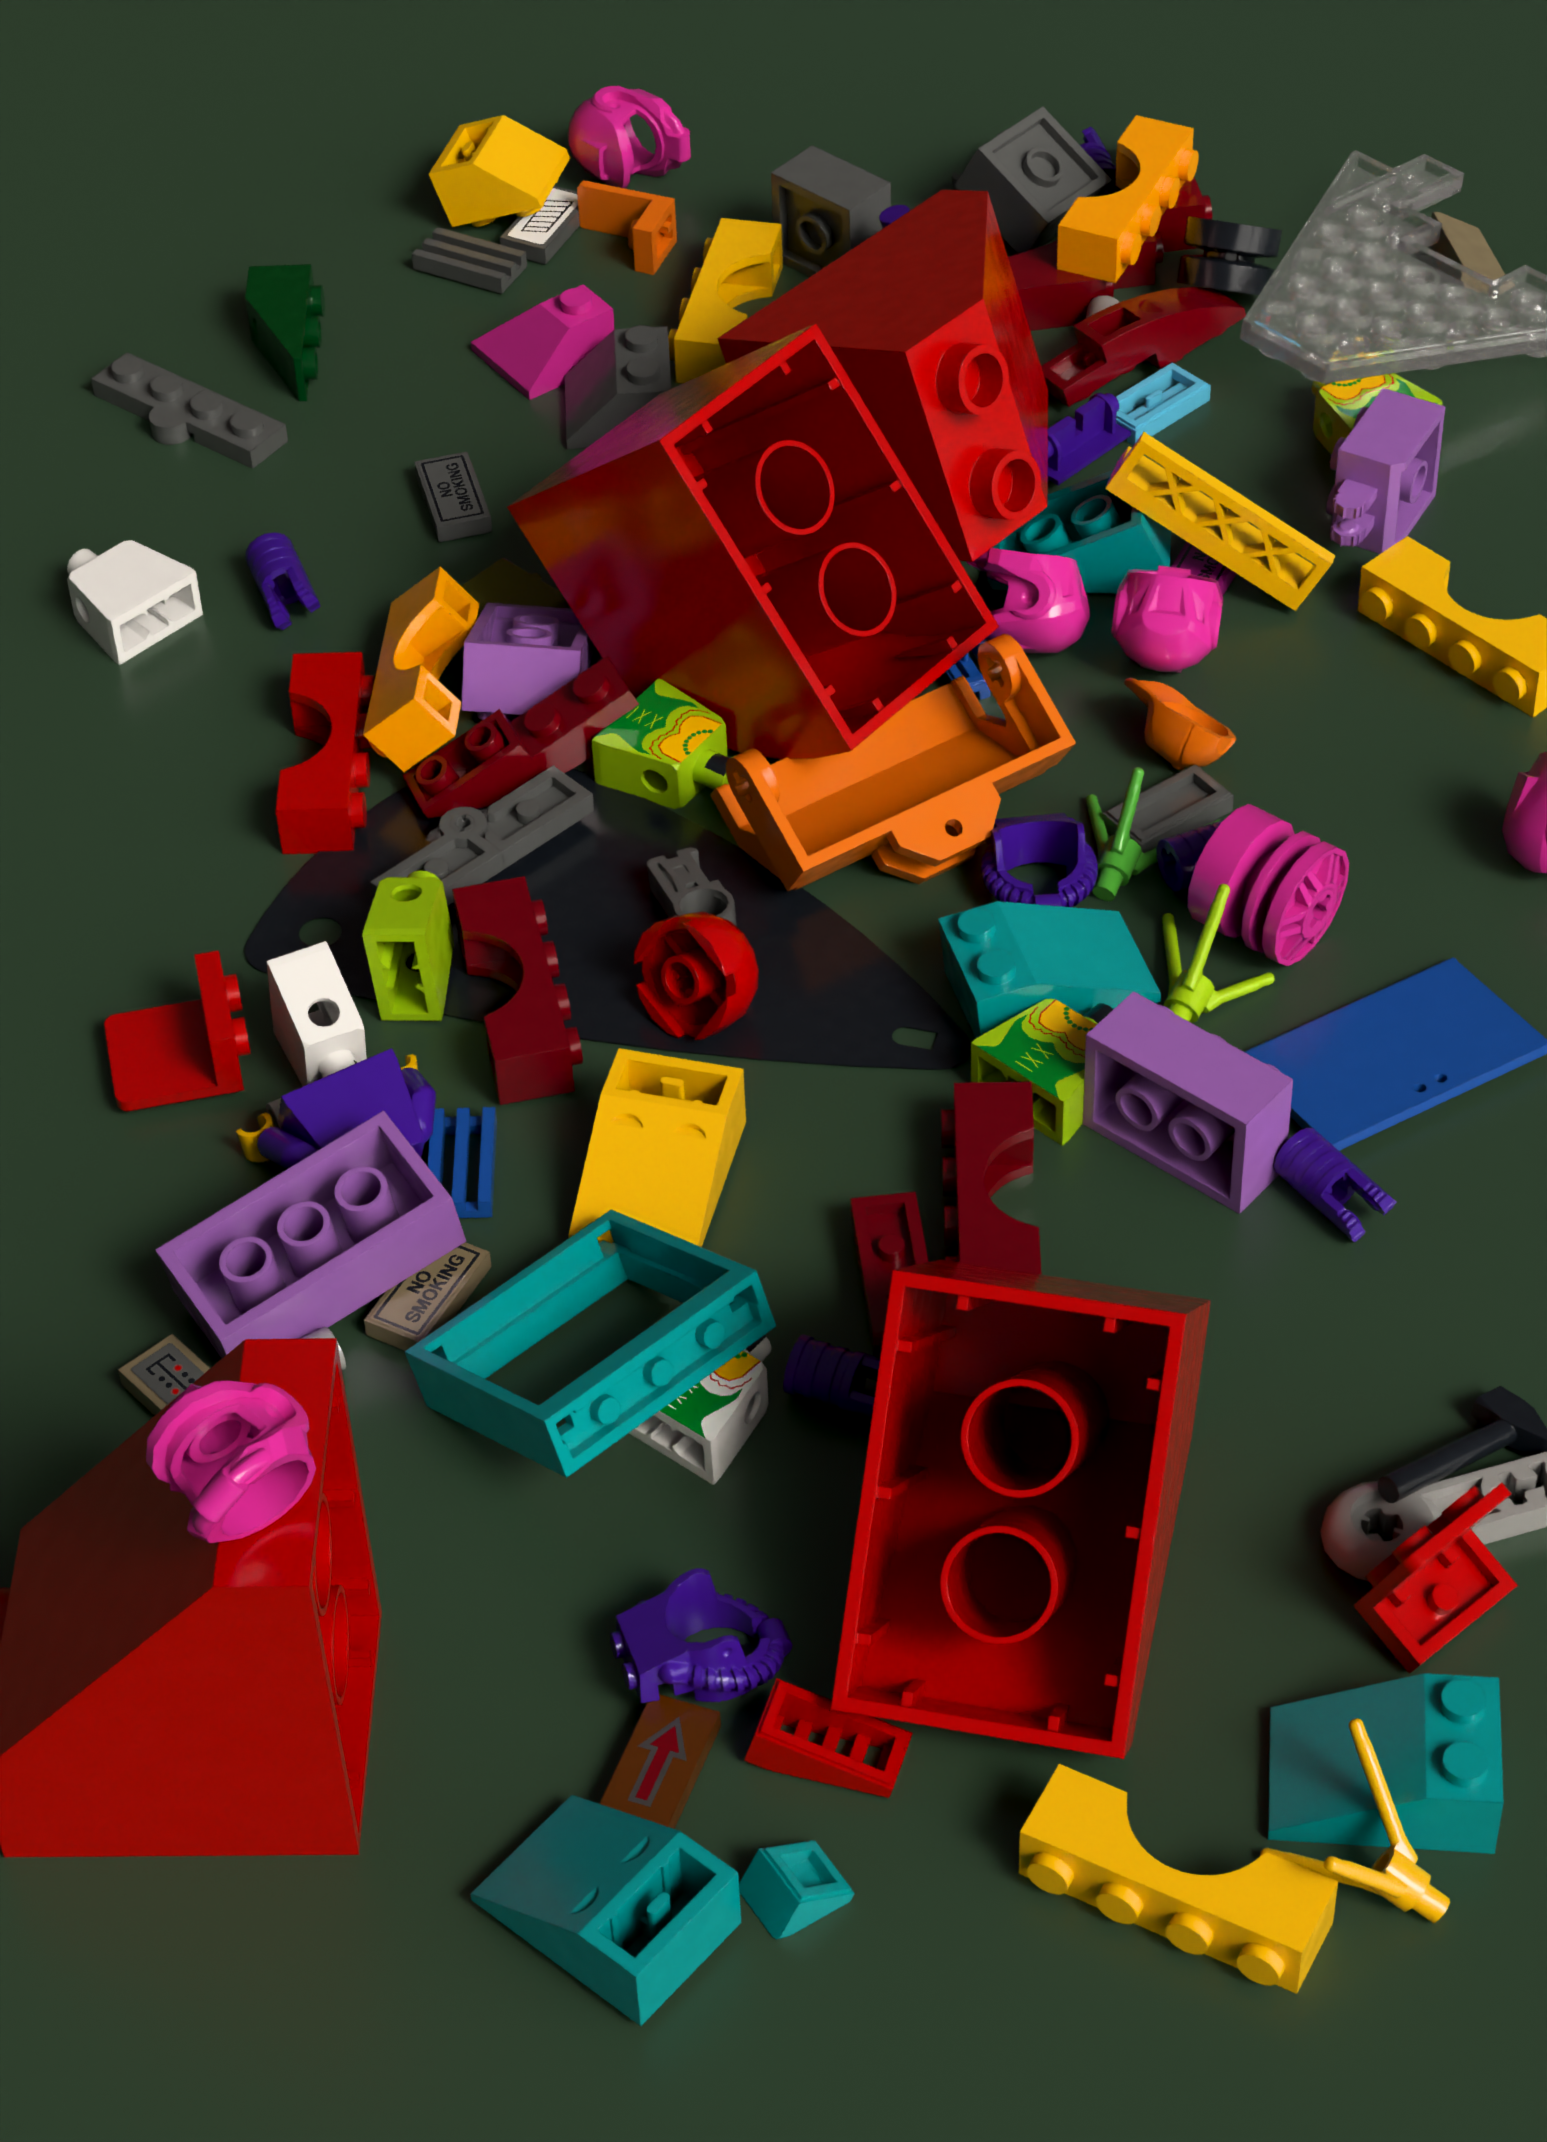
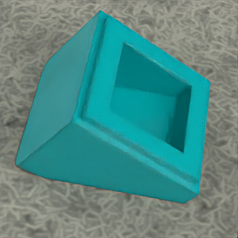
[739,1840,855,1940]

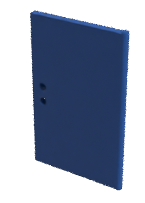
[1244,957,1547,1151]

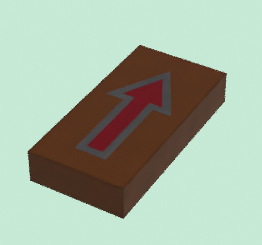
[599,1694,721,1829]

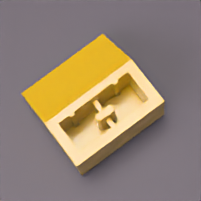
[428,115,570,227]

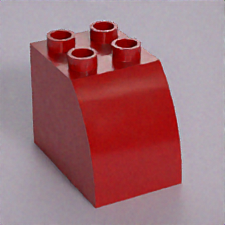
[507,323,999,759]

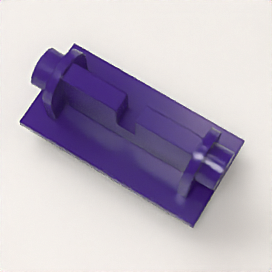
[1048,393,1131,485]

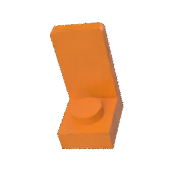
[577,180,677,275]

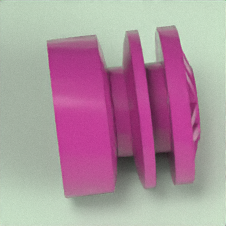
[1187,804,1349,966]

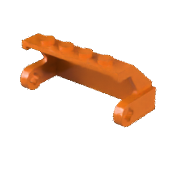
[710,634,1076,892]

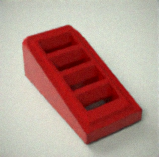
[744,1678,913,1798]

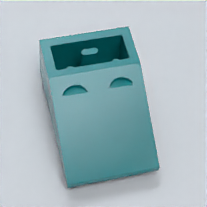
[470,1795,742,2026]

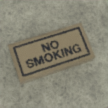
[364,1242,492,1351]

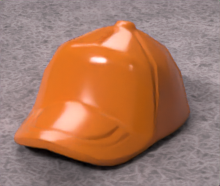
[1124,678,1236,770]

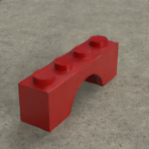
[275,652,375,855]

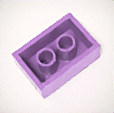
[1083,991,1293,1214]

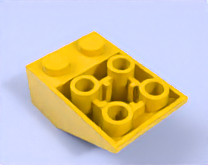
[568,1048,746,1247]

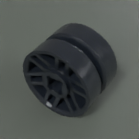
[1177,216,1282,297]

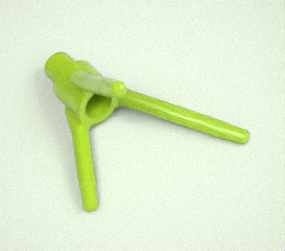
[1162,883,1275,1023]

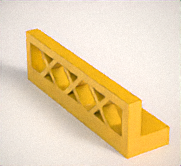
[1105,432,1335,611]

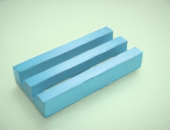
[1116,363,1211,446]

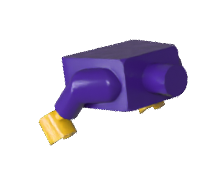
[236,1048,436,1170]

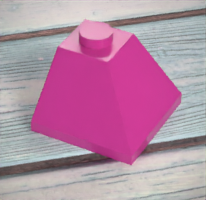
[471,284,615,400]

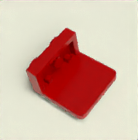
[104,950,251,1111]
[1353,1482,1518,1674]

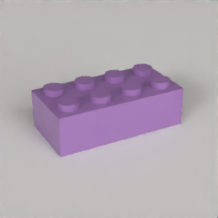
[156,1111,466,1359]

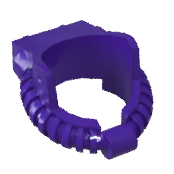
[981,813,1098,907]
[610,1568,792,1703]

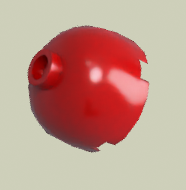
[634,911,759,1040]

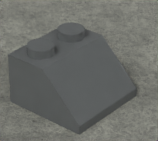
[564,325,671,449]

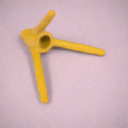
[1260,1718,1450,1923]

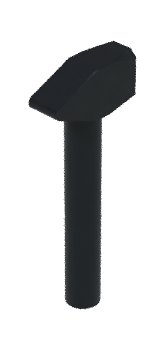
[1378,1386,1547,1503]

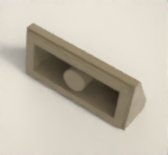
[1429,211,1512,301]

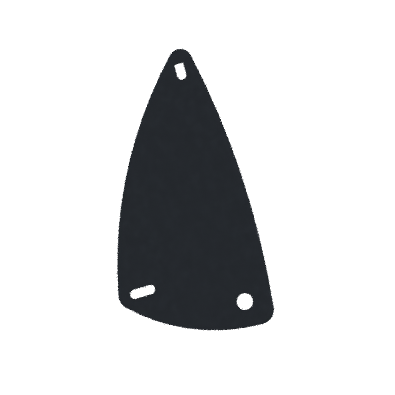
[245,769,971,1070]

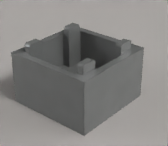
[954,106,1112,254]
[771,145,891,277]

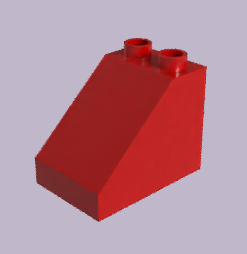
[717,190,1048,562]
[831,1260,1211,1759]
[0,1338,382,1857]

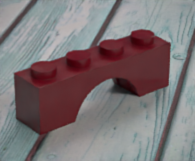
[452,876,583,1105]
[941,1081,1042,1275]

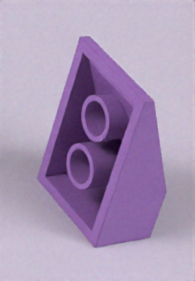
[462,603,594,720]

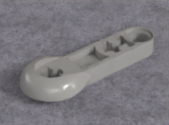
[1320,1452,1547,1581]

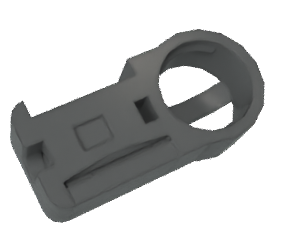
[647,847,737,927]

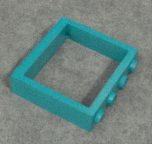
[405,1209,776,1478]

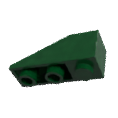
[245,264,325,401]

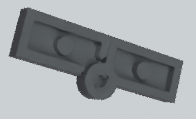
[91,352,288,469]
[370,766,594,906]

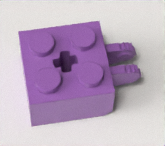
[1326,388,1445,554]

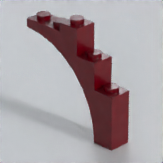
[1008,177,1212,331]

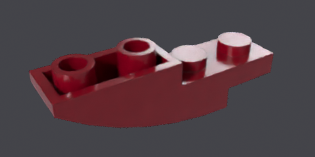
[1041,287,1247,407]
[403,656,639,818]

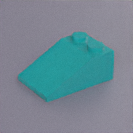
[987,470,1171,594]
[938,901,1161,1038]
[1268,1673,1504,1854]

